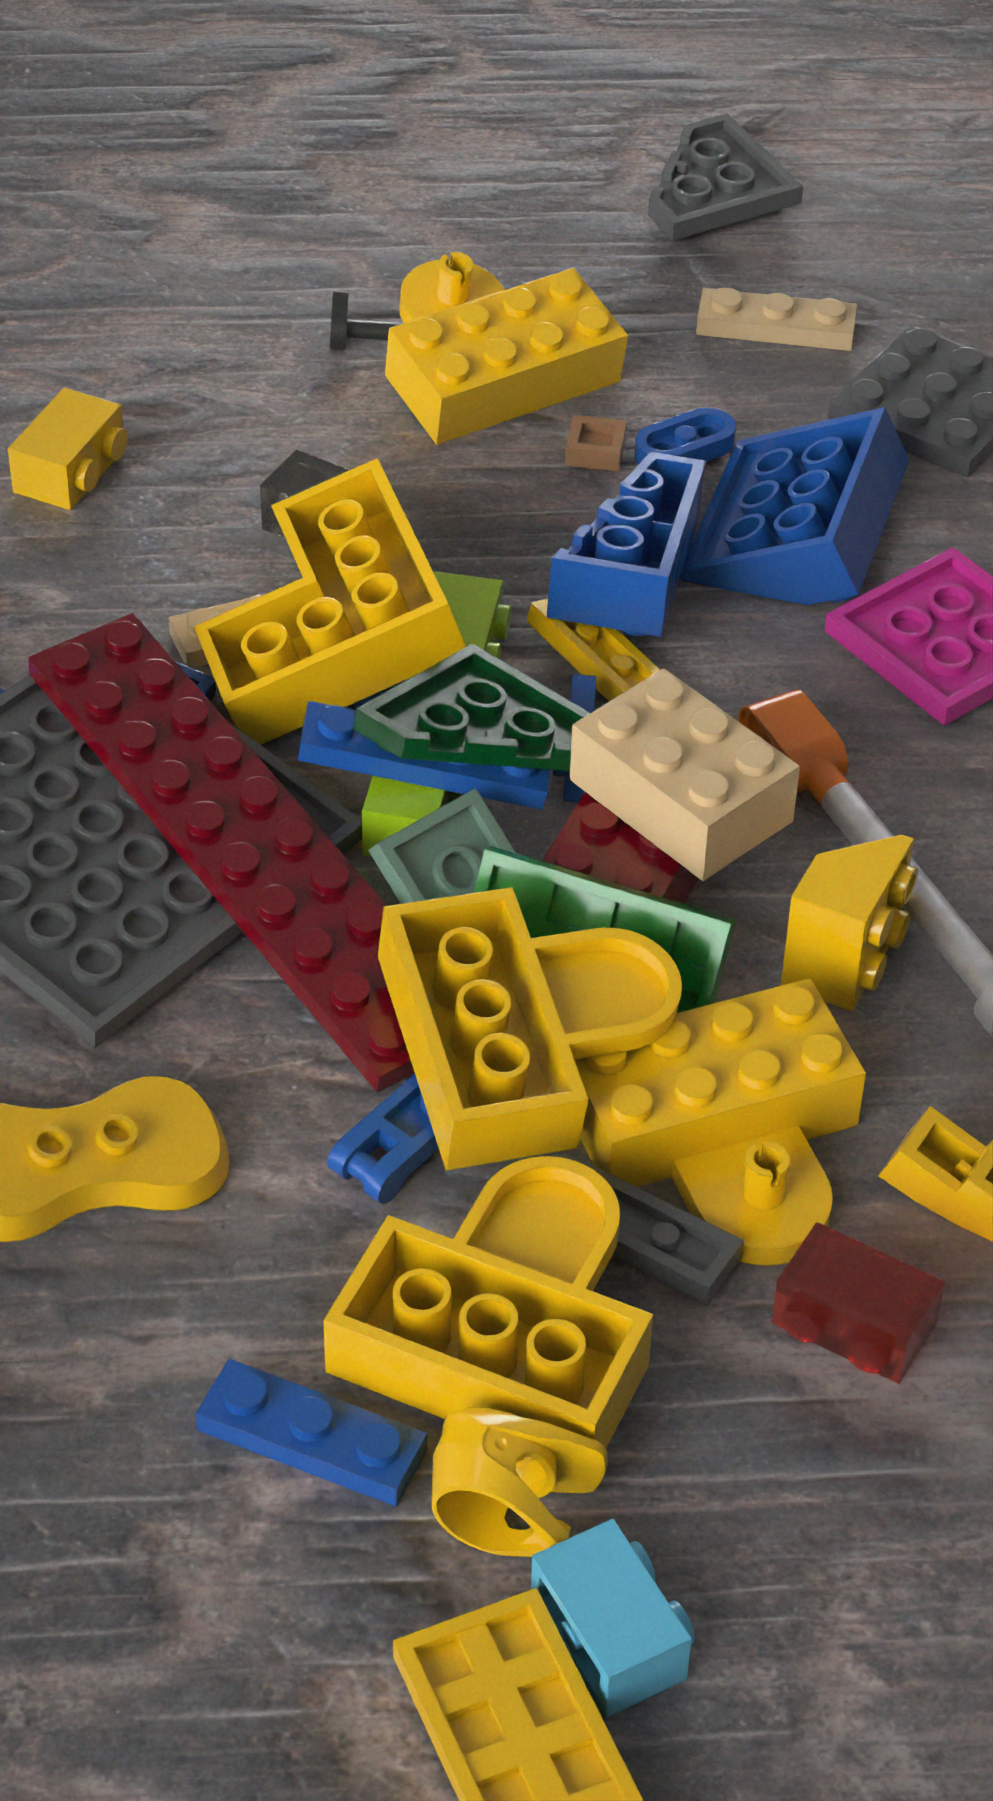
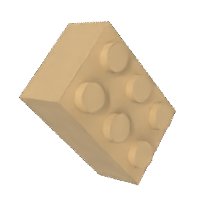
[570,668,800,881]

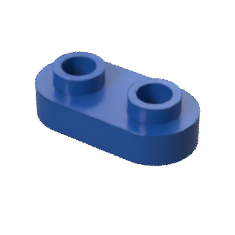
[634,407,736,465]

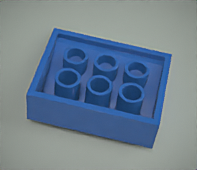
[681,407,909,605]

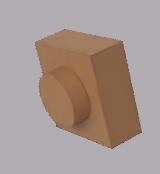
[565,415,627,471]

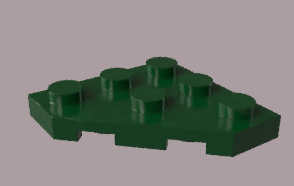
[353,644,590,771]

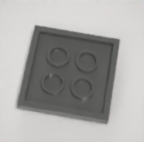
[828,325,993,478]

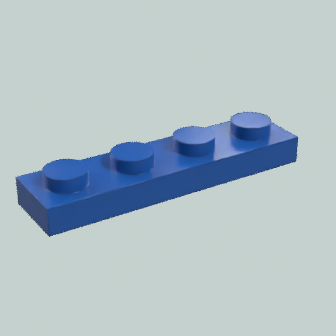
[298,700,550,810]

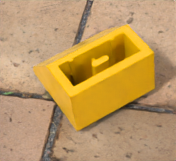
[781,834,918,1012]

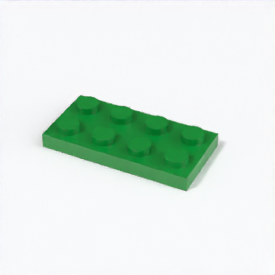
[474,846,737,1013]

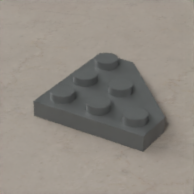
[648,113,803,241]

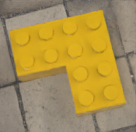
[194,458,466,745]

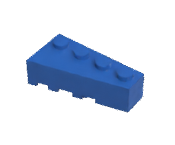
[546,452,706,637]

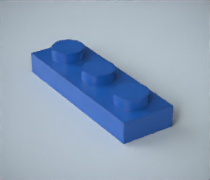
[195,1358,427,1507]

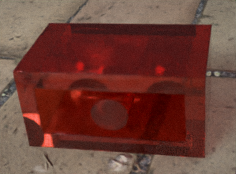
[772,1222,945,1384]

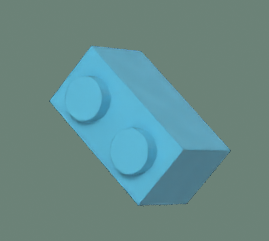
[531,1518,695,1718]

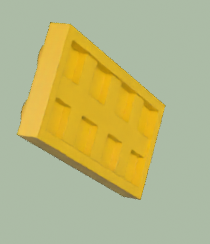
[393,1587,643,1801]

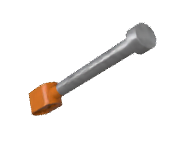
[738,689,993,1038]

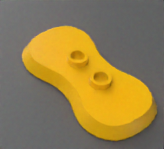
[0,1076,230,1242]

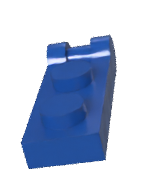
[327,1074,439,1204]

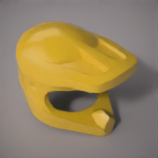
[431,1407,608,1557]

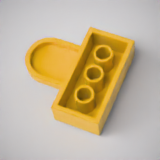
[385,252,628,445]
[378,887,682,1171]
[574,978,866,1266]
[323,1156,653,1448]

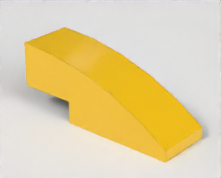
[878,1106,993,1242]

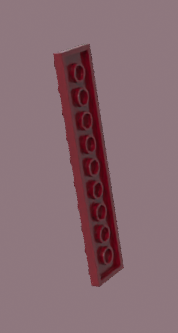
[28,613,415,1093]

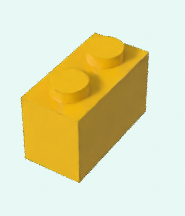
[8,387,128,510]

